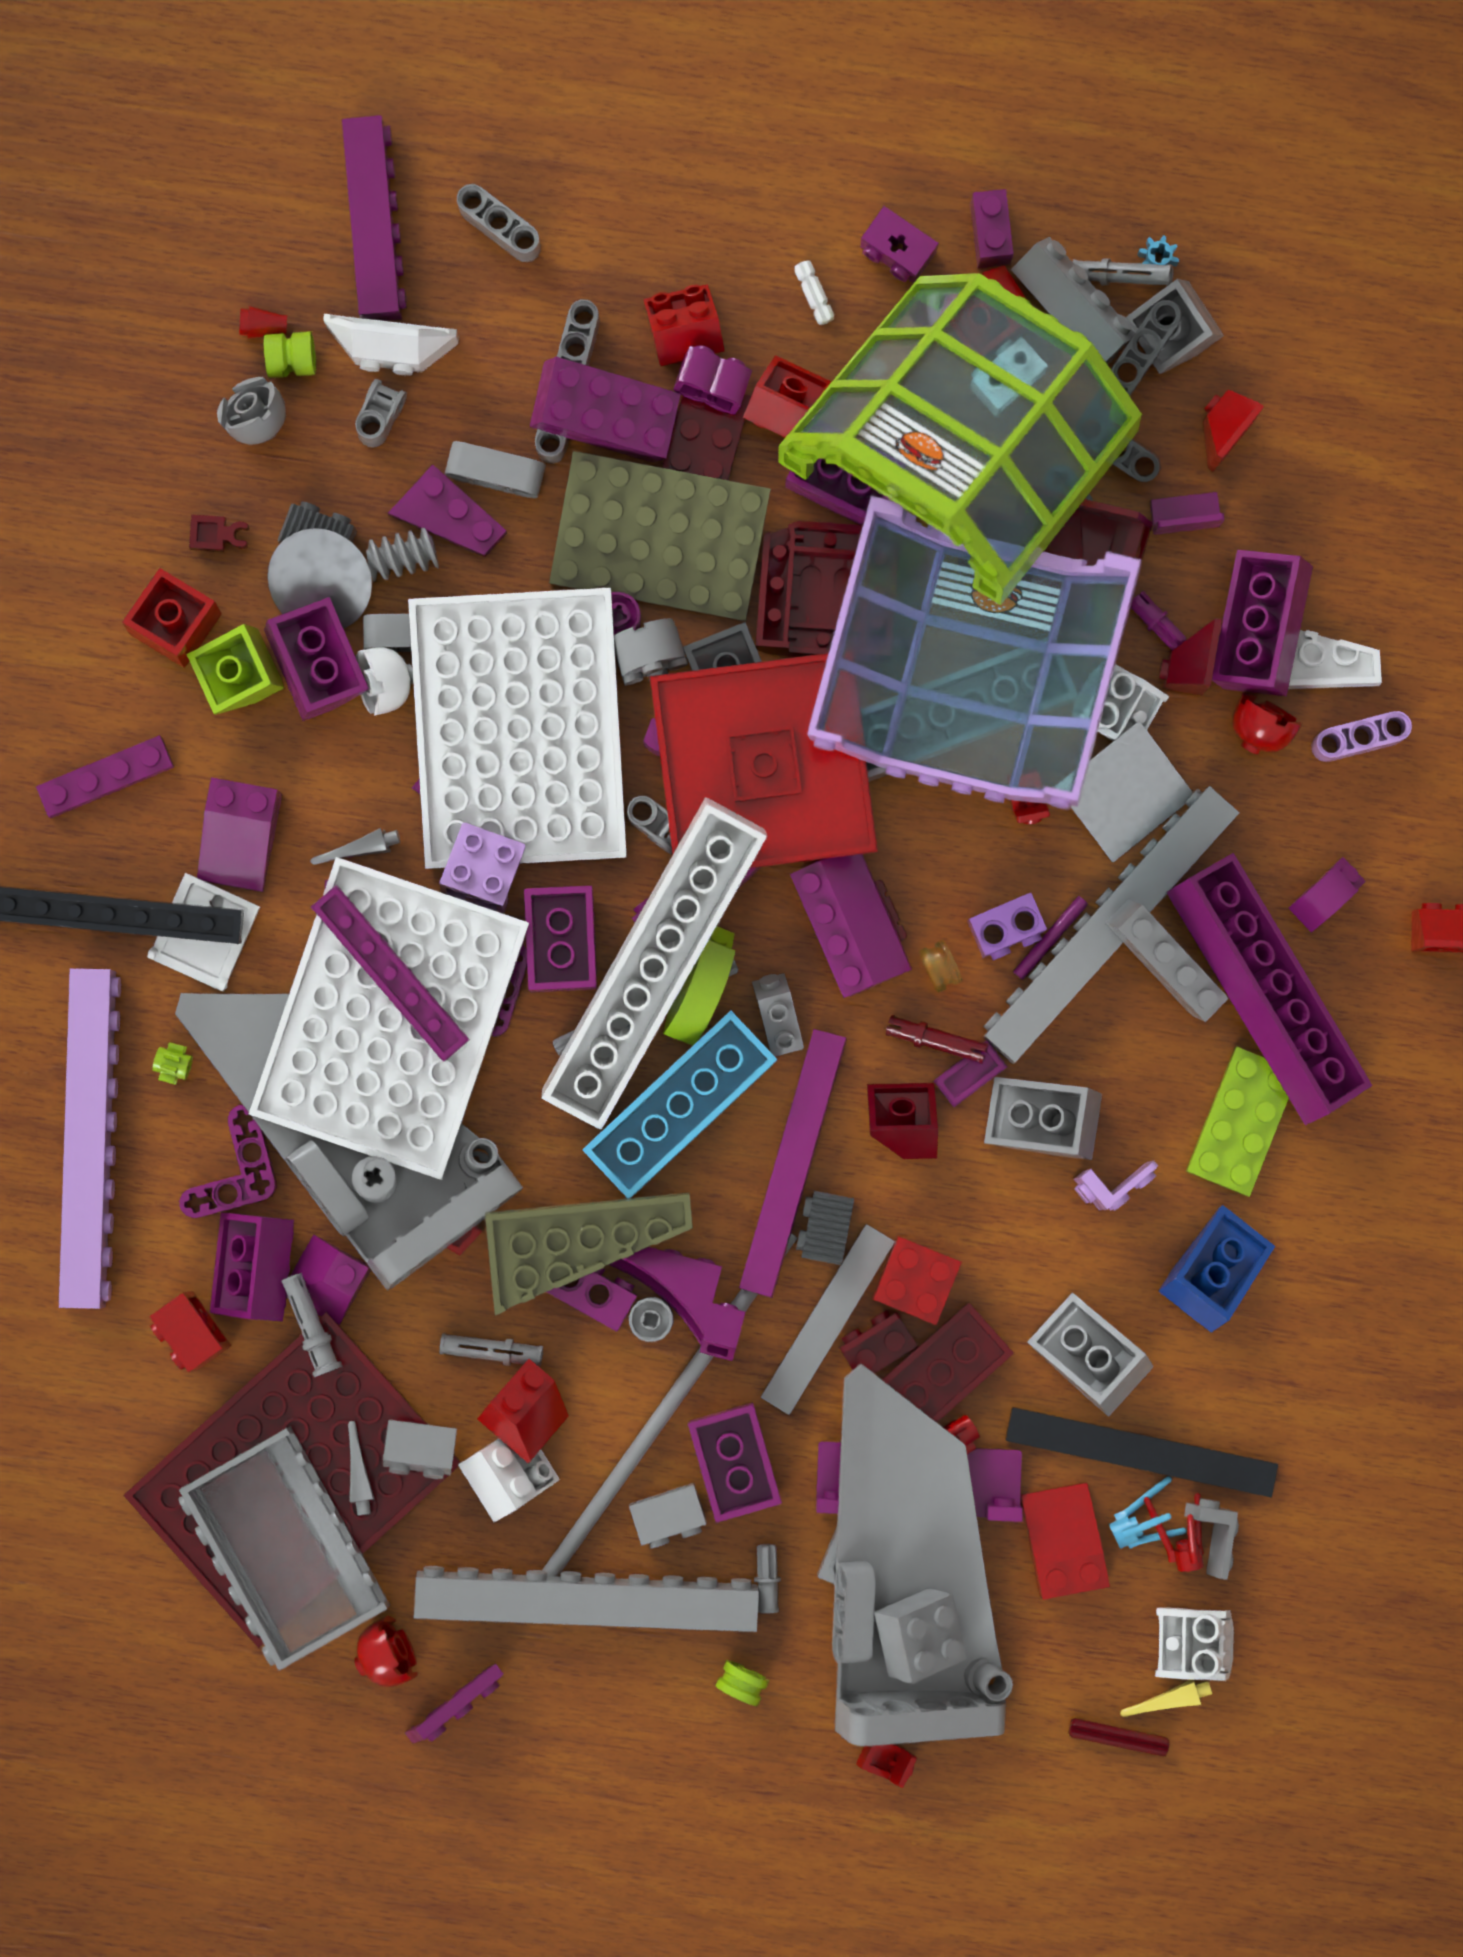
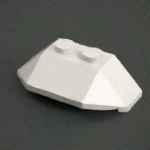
[323,314,459,376]

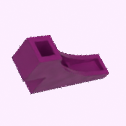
[608,1246,745,1361]

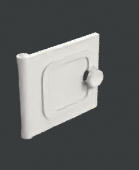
[147,873,260,992]

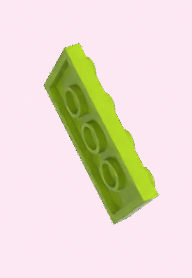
[1186,1046,1289,1197]

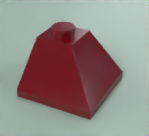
[1159,618,1222,696]
[867,1083,938,1159]

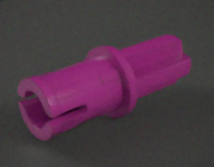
[1130,591,1186,651]

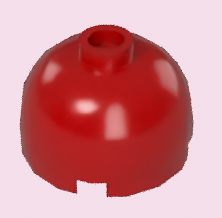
[1232,693,1302,755]
[354,1615,418,1687]

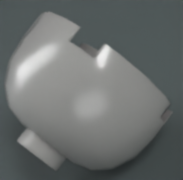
[217,377,286,445]

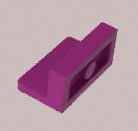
[1150,492,1225,535]

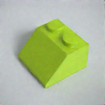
[187,624,285,715]

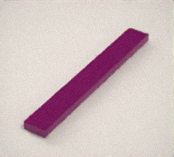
[739,1029,847,1298]

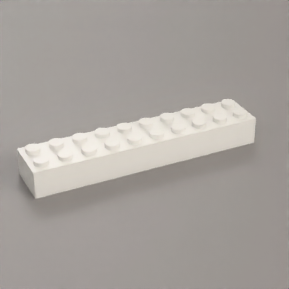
[541,797,767,1130]

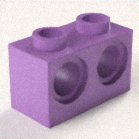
[967,892,1047,960]

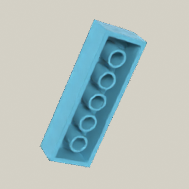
[582,1011,777,1198]

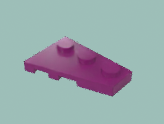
[388,465,507,557]
[405,1664,504,1744]

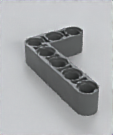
[1074,300,1182,482]

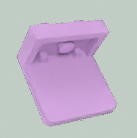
[1073,1161,1158,1211]

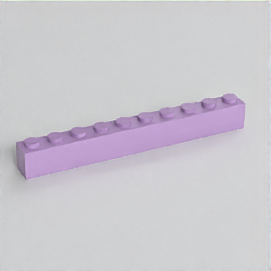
[59,969,121,1309]

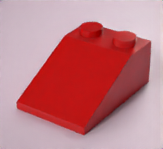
[1020,1482,1110,1600]

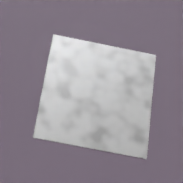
[1057,720,1193,862]

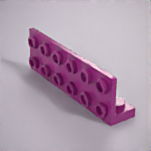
[816,1441,1023,1522]

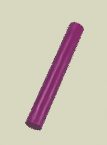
[1013,896,1088,980]

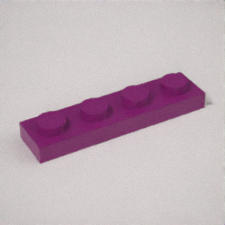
[36,735,174,818]

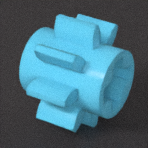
[1137,235,1179,266]

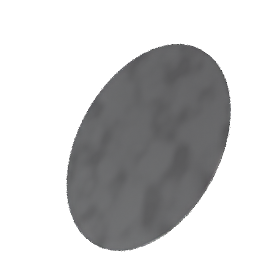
[268,528,372,629]

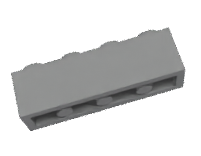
[1011,237,1135,364]
[1105,899,1229,1022]

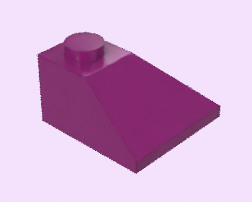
[286,1234,371,1325]

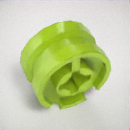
[715,1660,769,1706]

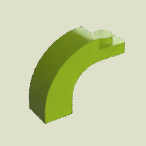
[663,926,735,1046]

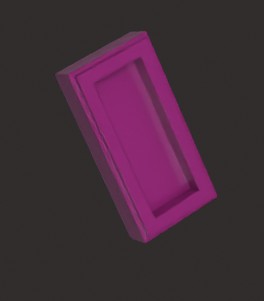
[933,1040,1007,1108]

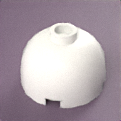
[356,647,414,715]

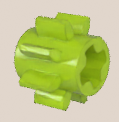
[152,1042,193,1085]

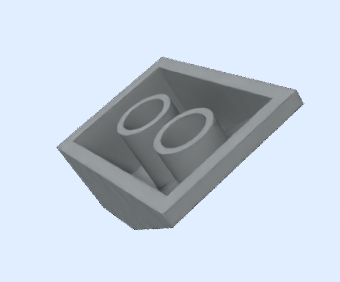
[984,1077,1102,1160]
[1027,1292,1154,1417]

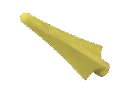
[1120,1680,1212,1717]

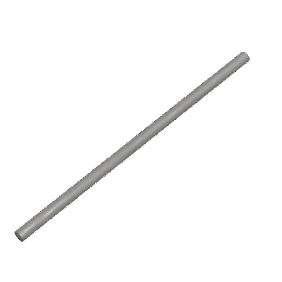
[542,1233,798,1576]

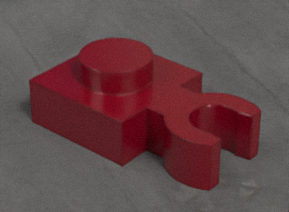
[189,515,249,552]

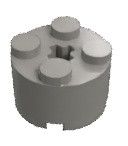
[614,618,688,685]

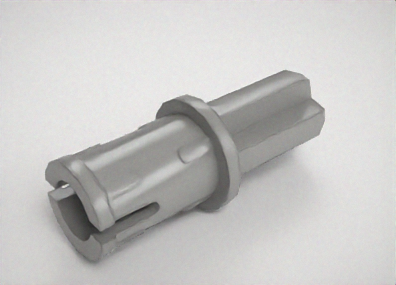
[754,1544,781,1613]

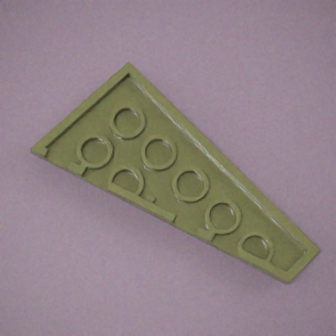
[485,1193,693,1315]

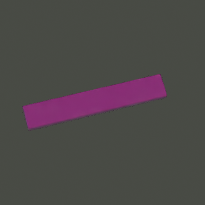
[311,885,470,1062]

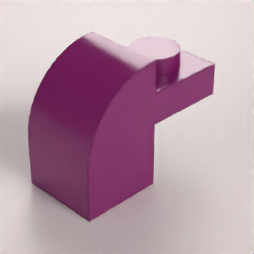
[1289,857,1366,933]

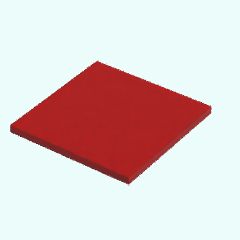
[650,650,878,869]

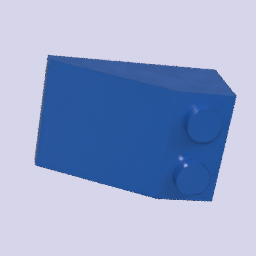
[1158,1205,1275,1333]

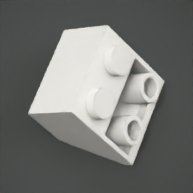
[458,1438,560,1522]

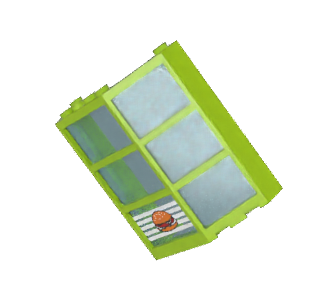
[778,273,1142,605]

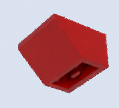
[643,284,725,366]

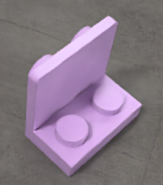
[439,823,525,914]

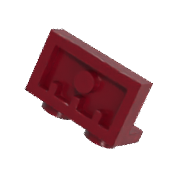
[839,1310,918,1373]

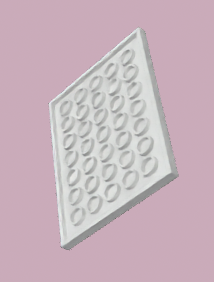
[408,588,627,869]
[249,857,529,1180]

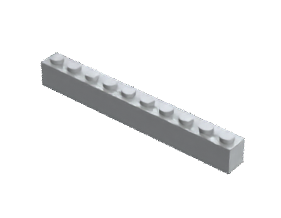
[983,786,1240,1064]
[414,1566,759,1632]

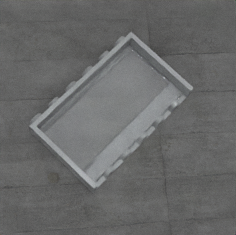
[178,1426,390,1670]

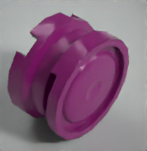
[611,592,641,635]

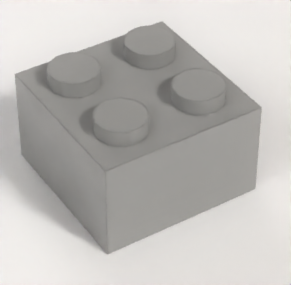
[874,1588,967,1684]

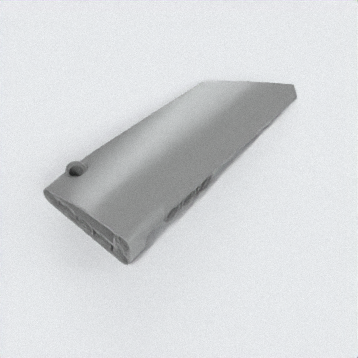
[175,993,523,1291]
[832,1364,1013,1746]

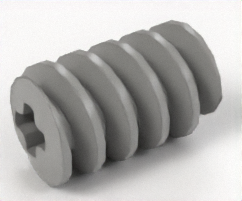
[366,527,439,582]
[352,1156,398,1203]

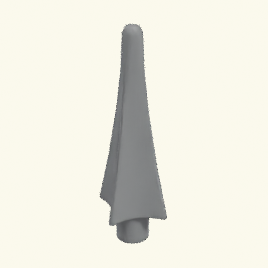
[311,828,401,865]
[348,1421,375,1516]

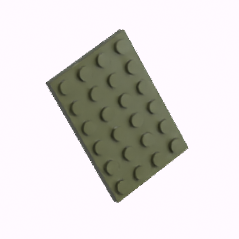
[549,451,771,621]

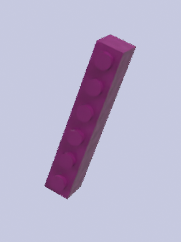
[342,115,407,321]

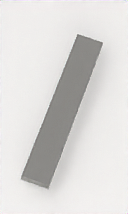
[761,1224,895,1415]

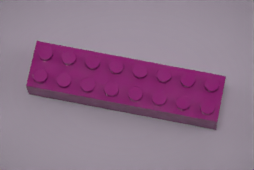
[1166,853,1373,1125]

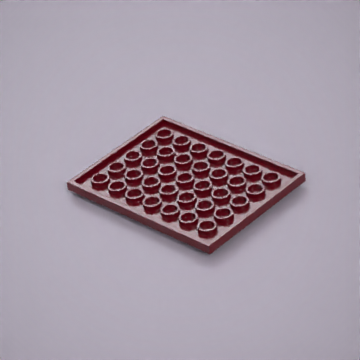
[123,1312,461,1648]

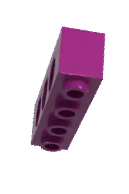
[547,1268,638,1332]

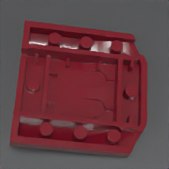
[756,521,897,662]

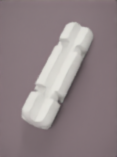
[795,260,834,325]

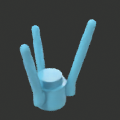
[1109,1476,1187,1549]

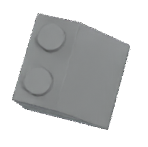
[1125,279,1224,374]

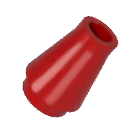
[239,306,287,339]

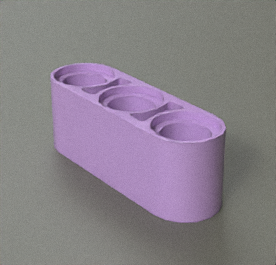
[1311,711,1412,762]

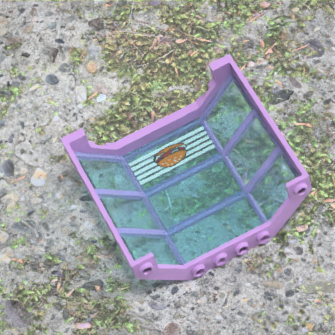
[807,496,1141,809]

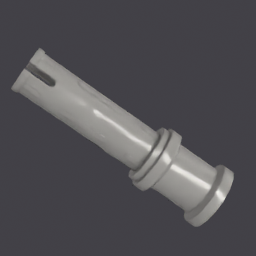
[281,1273,342,1378]

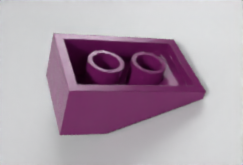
[197,777,283,892]

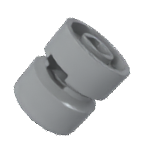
[629,1297,673,1342]

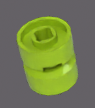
[264,331,316,378]

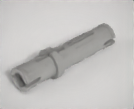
[1072,258,1173,286]
[439,1333,543,1367]

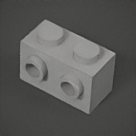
[383,1420,457,1479]
[629,1483,707,1549]

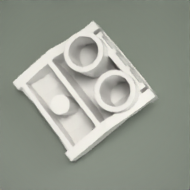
[1074,662,1169,741]
[1155,1607,1234,1681]

